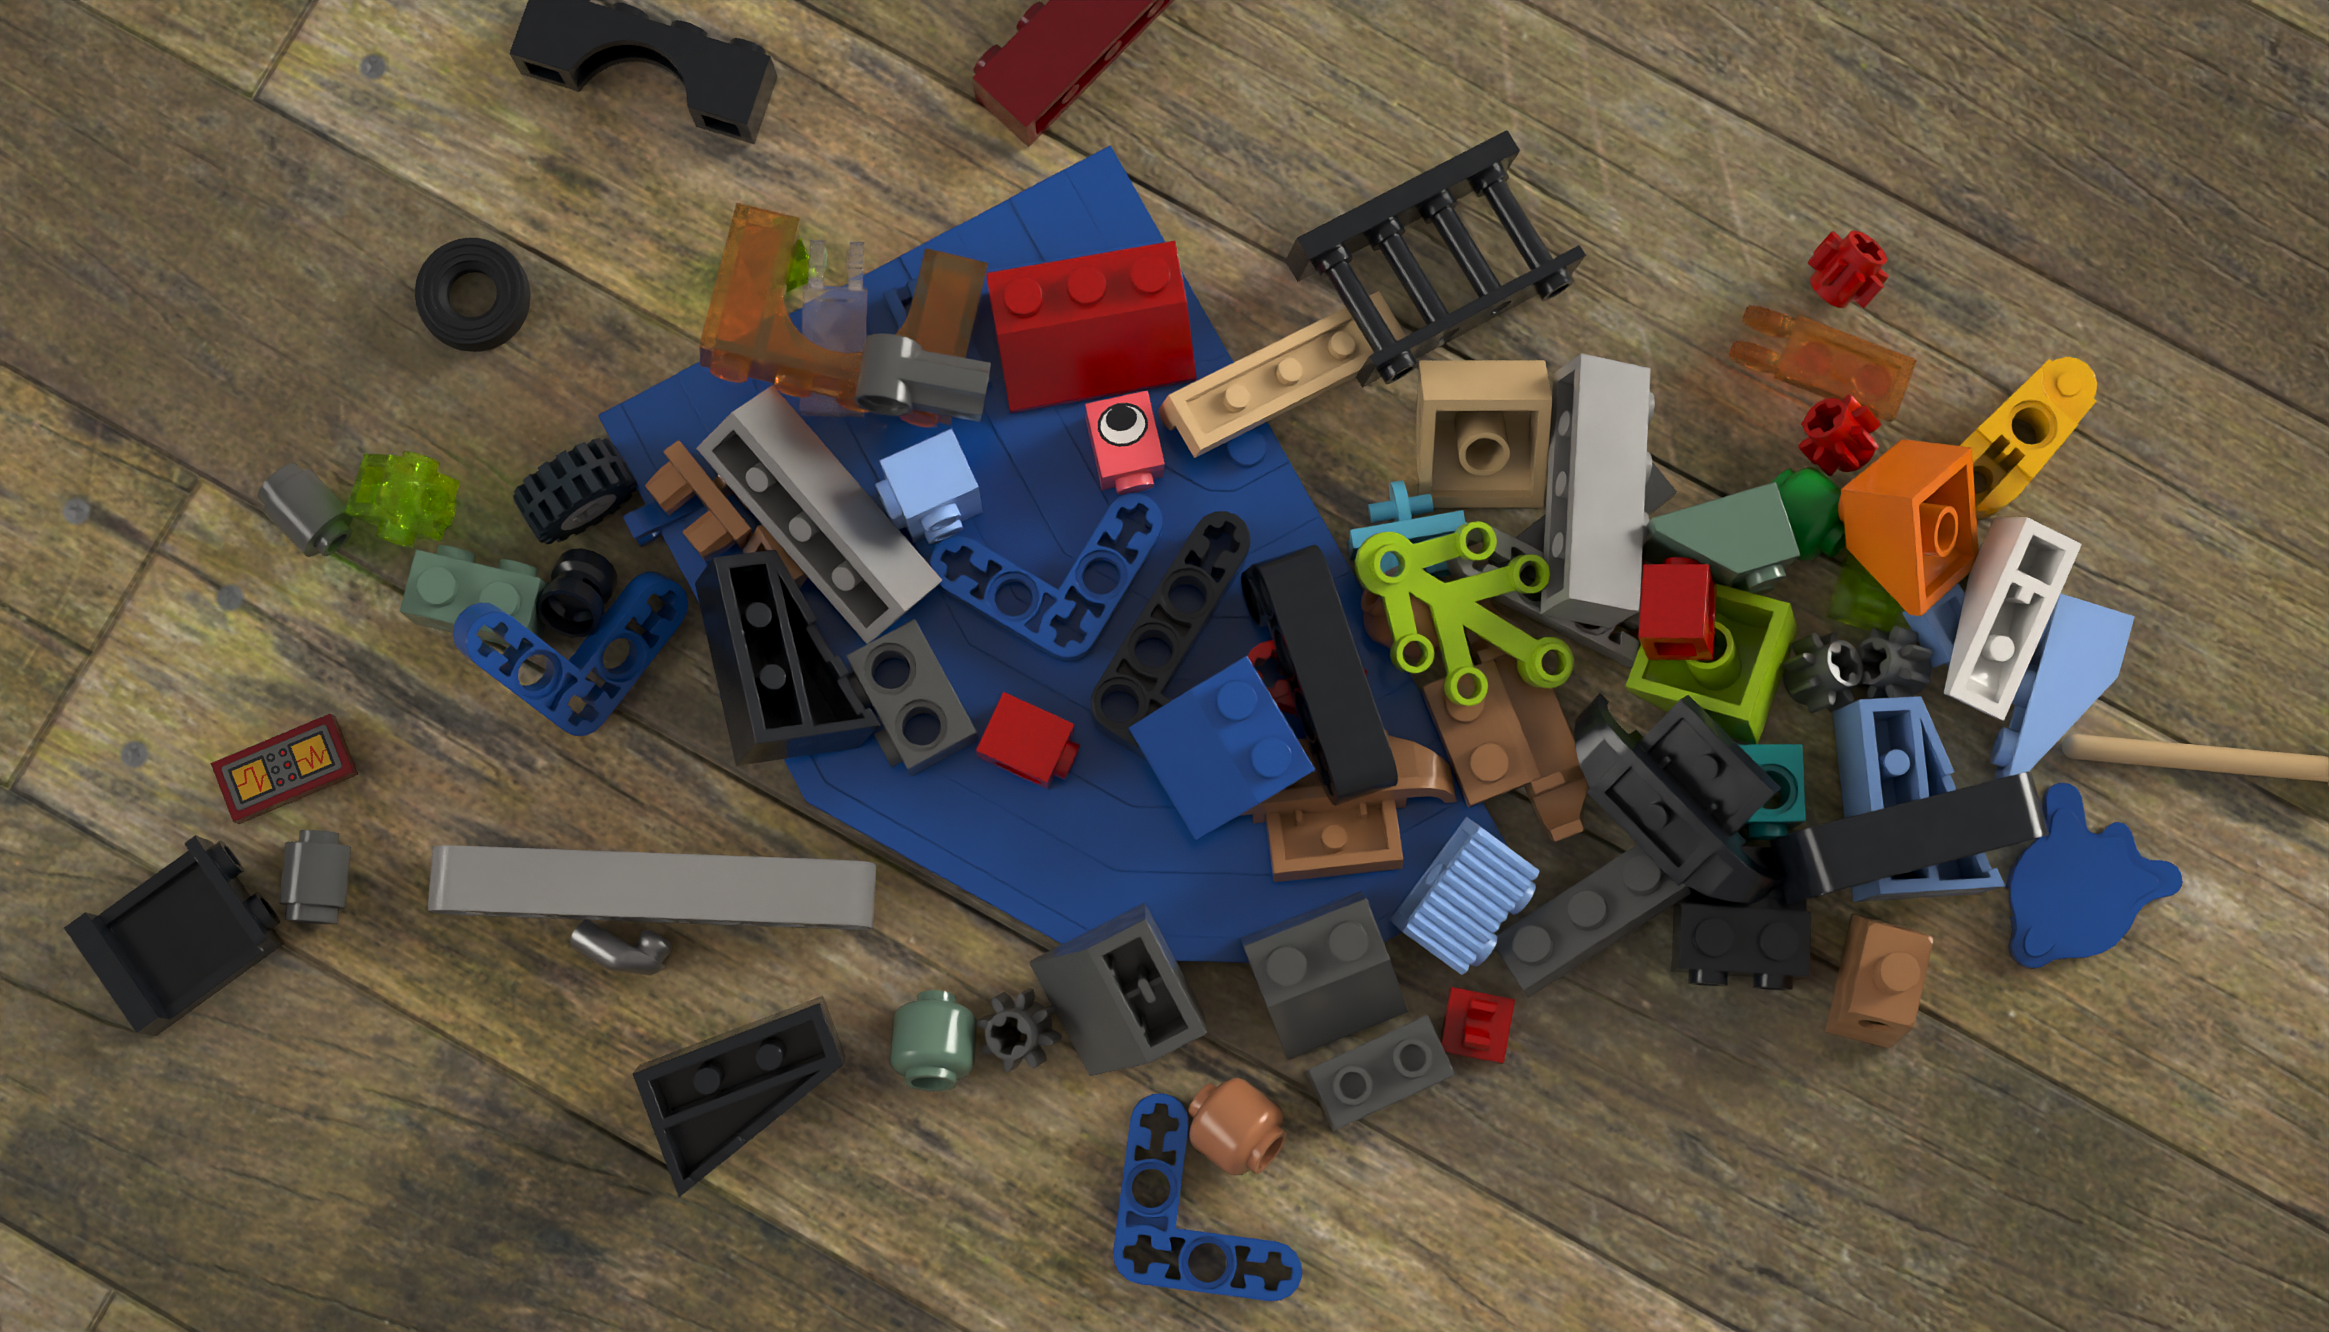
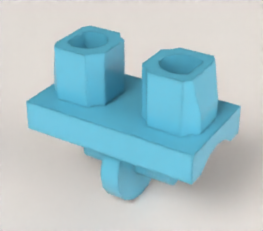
[1346,480,1466,578]

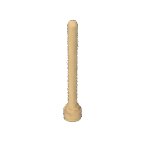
[2062,734,2329,785]

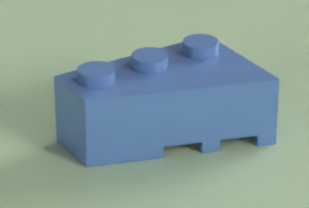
[1833,696,2005,902]

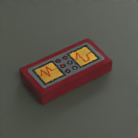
[210,714,358,824]

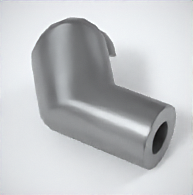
[570,920,672,976]

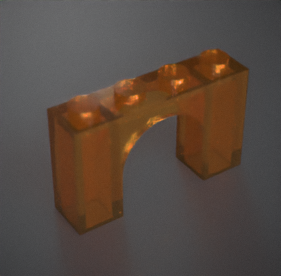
[699,203,988,427]

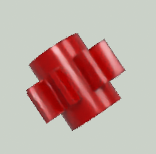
[1808,230,1889,308]
[1798,394,1881,476]

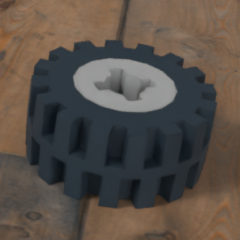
[513,438,638,544]

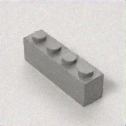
[1540,353,1655,628]
[696,385,942,644]

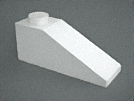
[1944,517,2082,721]

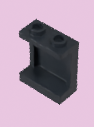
[64,835,284,1036]

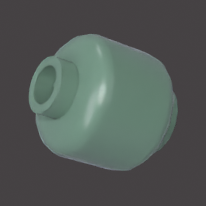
[890,990,977,1092]

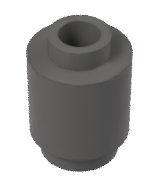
[258,463,354,557]
[279,830,351,924]

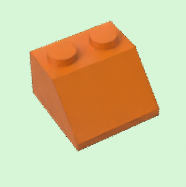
[1838,439,1979,616]

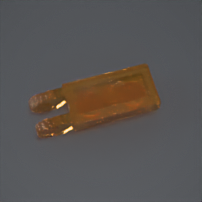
[1729,305,1917,423]

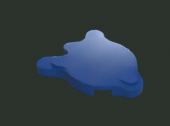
[2005,783,2183,969]

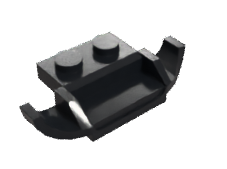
[1574,693,1783,903]

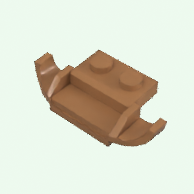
[1420,598,1588,842]
[1239,730,1457,882]

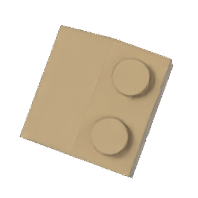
[1416,360,1552,508]

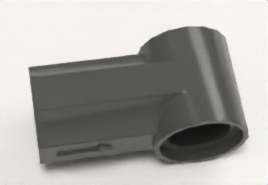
[854,333,991,422]

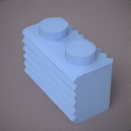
[1390,817,1539,975]

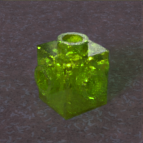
[345,451,461,548]

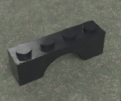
[509,0,778,144]

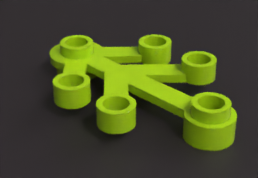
[1355,521,1574,706]

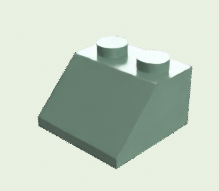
[1642,482,1800,595]

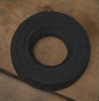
[415,237,531,352]

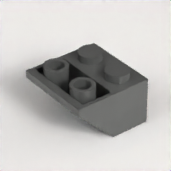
[1030,902,1207,1076]

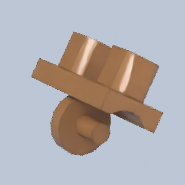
[645,440,753,562]

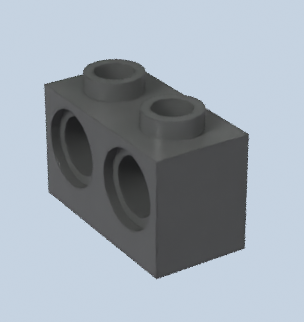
[846,619,979,776]
[1305,1015,1455,1131]

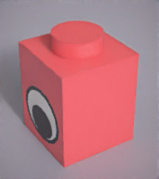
[1085,390,1165,495]

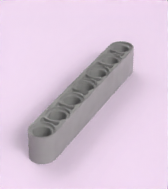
[428,845,876,930]

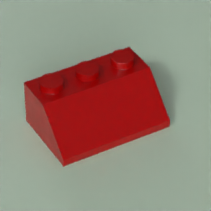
[986,241,1197,414]

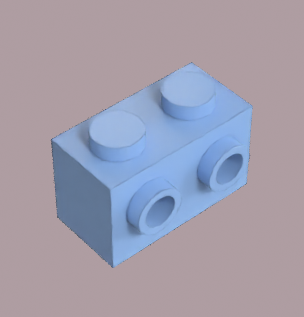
[875,429,983,545]

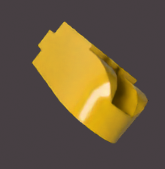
[1959,357,2097,520]

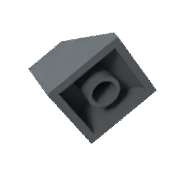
[1240,891,1408,1059]

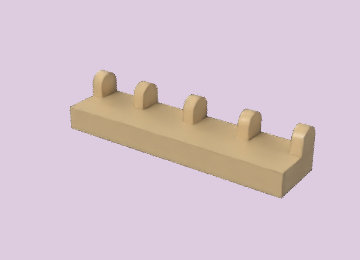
[1159,291,1406,458]

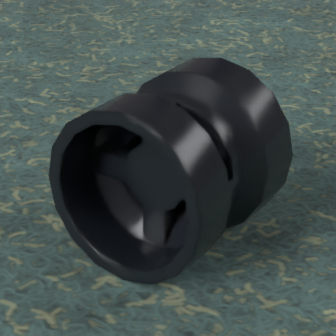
[537,548,617,638]

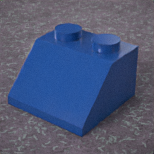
[1128,656,1315,840]

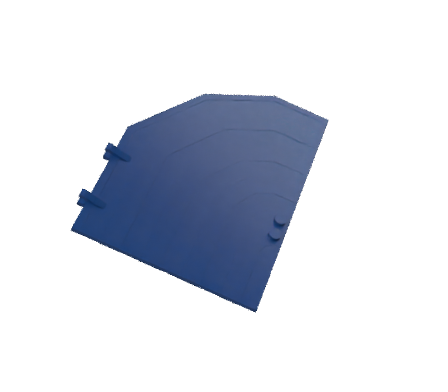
[598,145,1508,963]

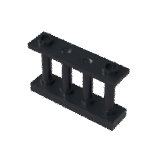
[1285,130,1586,388]

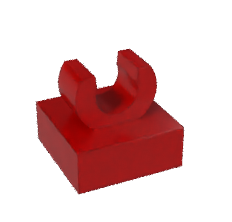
[1440,987,1515,1064]

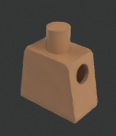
[1825,913,1933,1049]

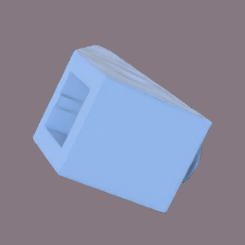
[1990,593,2135,780]

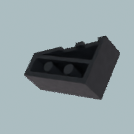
[695,550,880,766]
[632,996,846,1197]

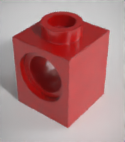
[1638,557,1717,660]
[976,692,1081,789]

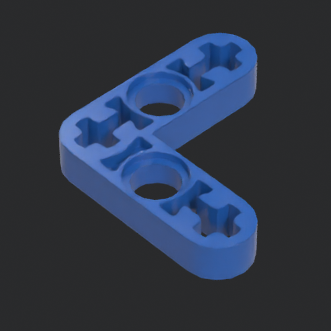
[930,493,1163,662]
[452,571,688,736]
[1113,1093,1302,1301]

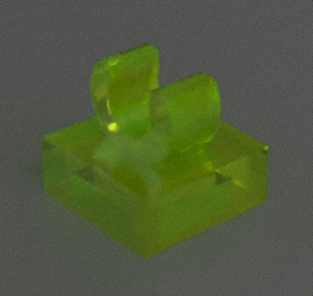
[1827,554,1900,632]

